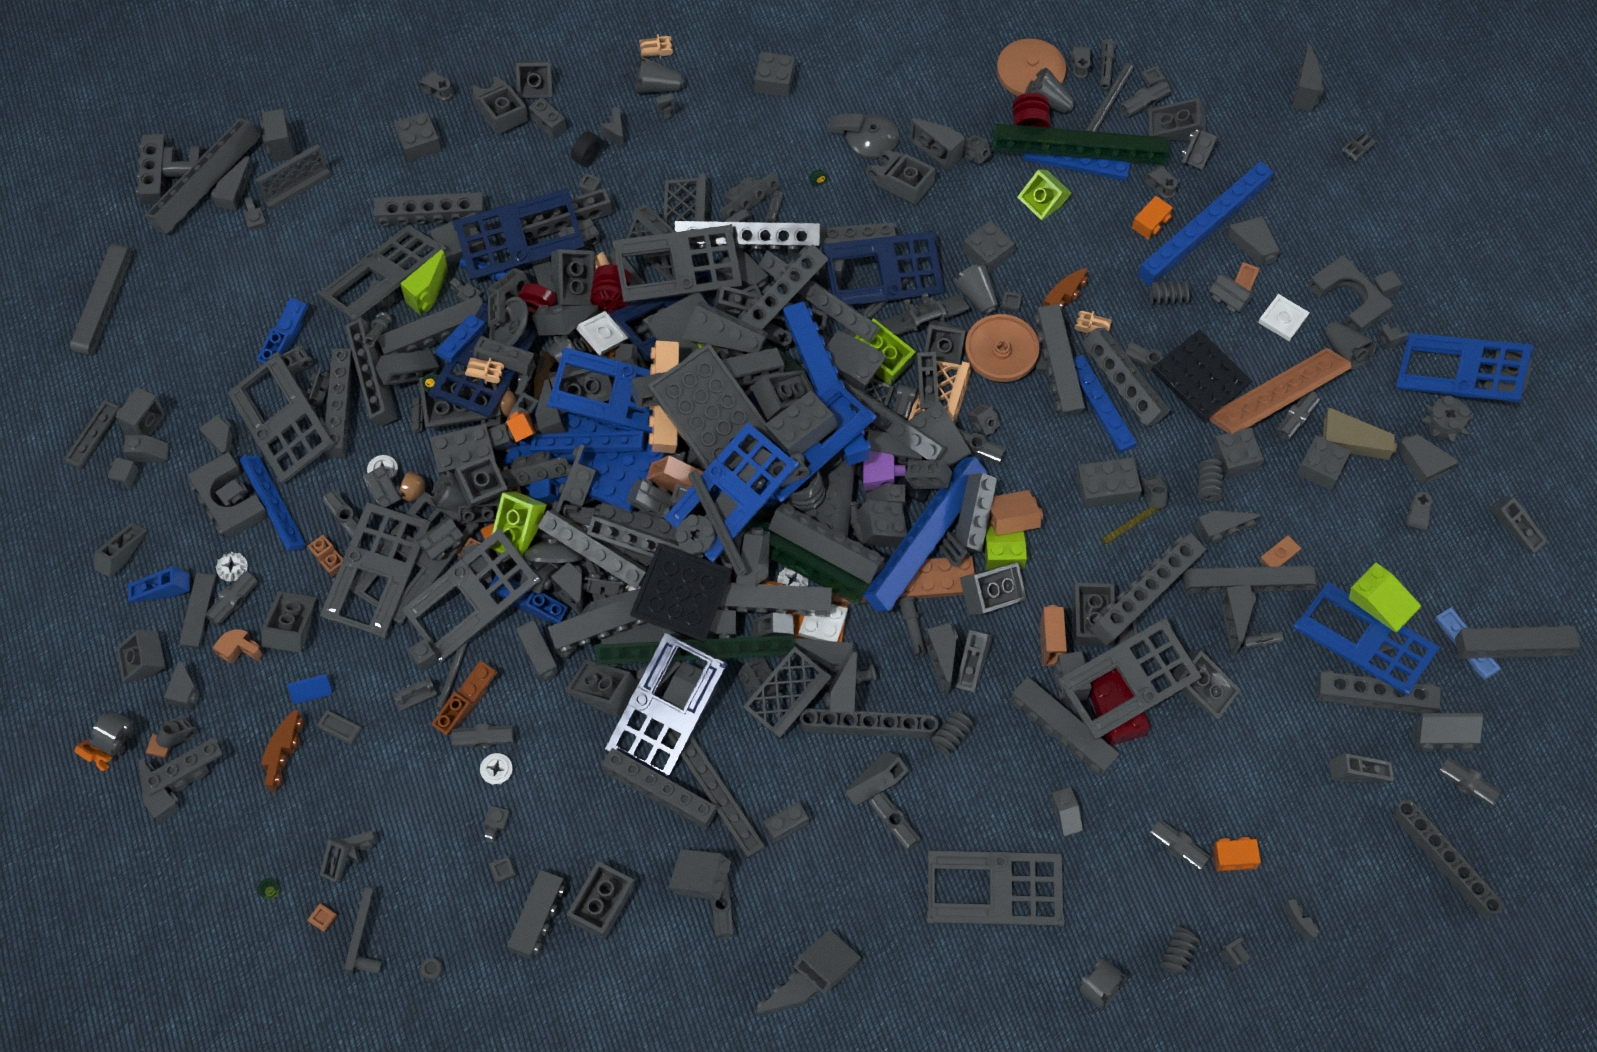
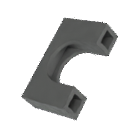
[1307,256,1393,334]
[187,452,268,540]

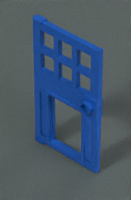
[1396,333,1534,402]
[547,347,653,433]
[763,379,877,503]
[664,423,799,563]
[1293,582,1440,696]

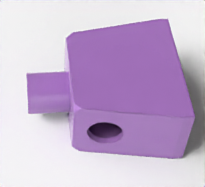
[863,451,906,491]

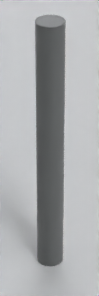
[436,641,468,709]

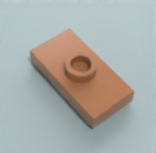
[1259,535,1302,567]

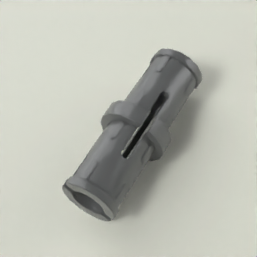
[1242,630,1284,649]

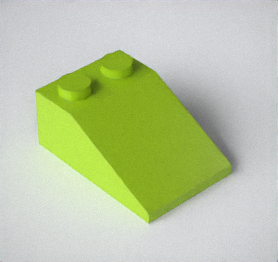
[400,250,448,316]
[854,318,916,385]
[490,492,547,558]
[984,520,1027,569]
[1349,562,1421,633]

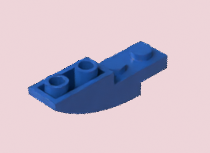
[256,297,308,364]
[489,574,568,624]

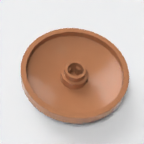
[997,39,1066,96]
[965,314,1039,382]

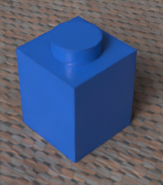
[529,478,560,503]

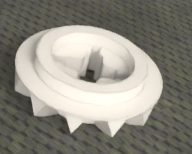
[367,455,398,481]
[216,552,248,582]
[777,565,808,587]
[480,753,512,785]

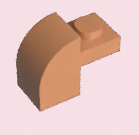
[212,629,263,665]

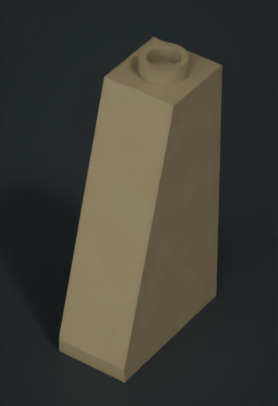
[1322,408,1397,460]

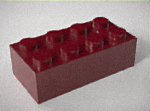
[1089,668,1150,746]

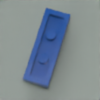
[436,314,486,363]

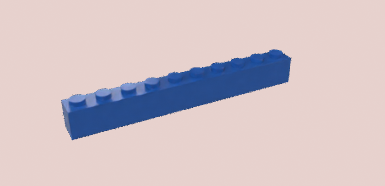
[1138,161,1274,287]
[783,301,871,466]
[863,457,988,611]

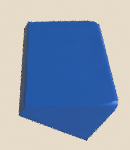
[287,674,332,704]

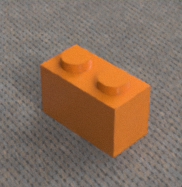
[1132,196,1173,240]
[506,410,537,442]
[1213,837,1261,871]

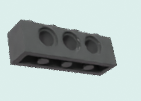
[136,134,168,204]

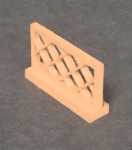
[908,361,971,425]

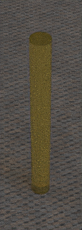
[1102,506,1163,544]

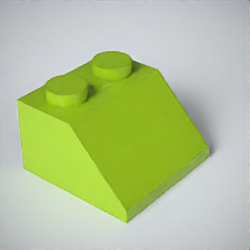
[1017,169,1071,220]

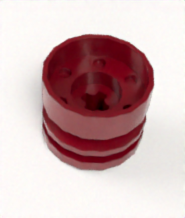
[1012,93,1050,139]
[590,264,632,313]
[518,283,558,323]

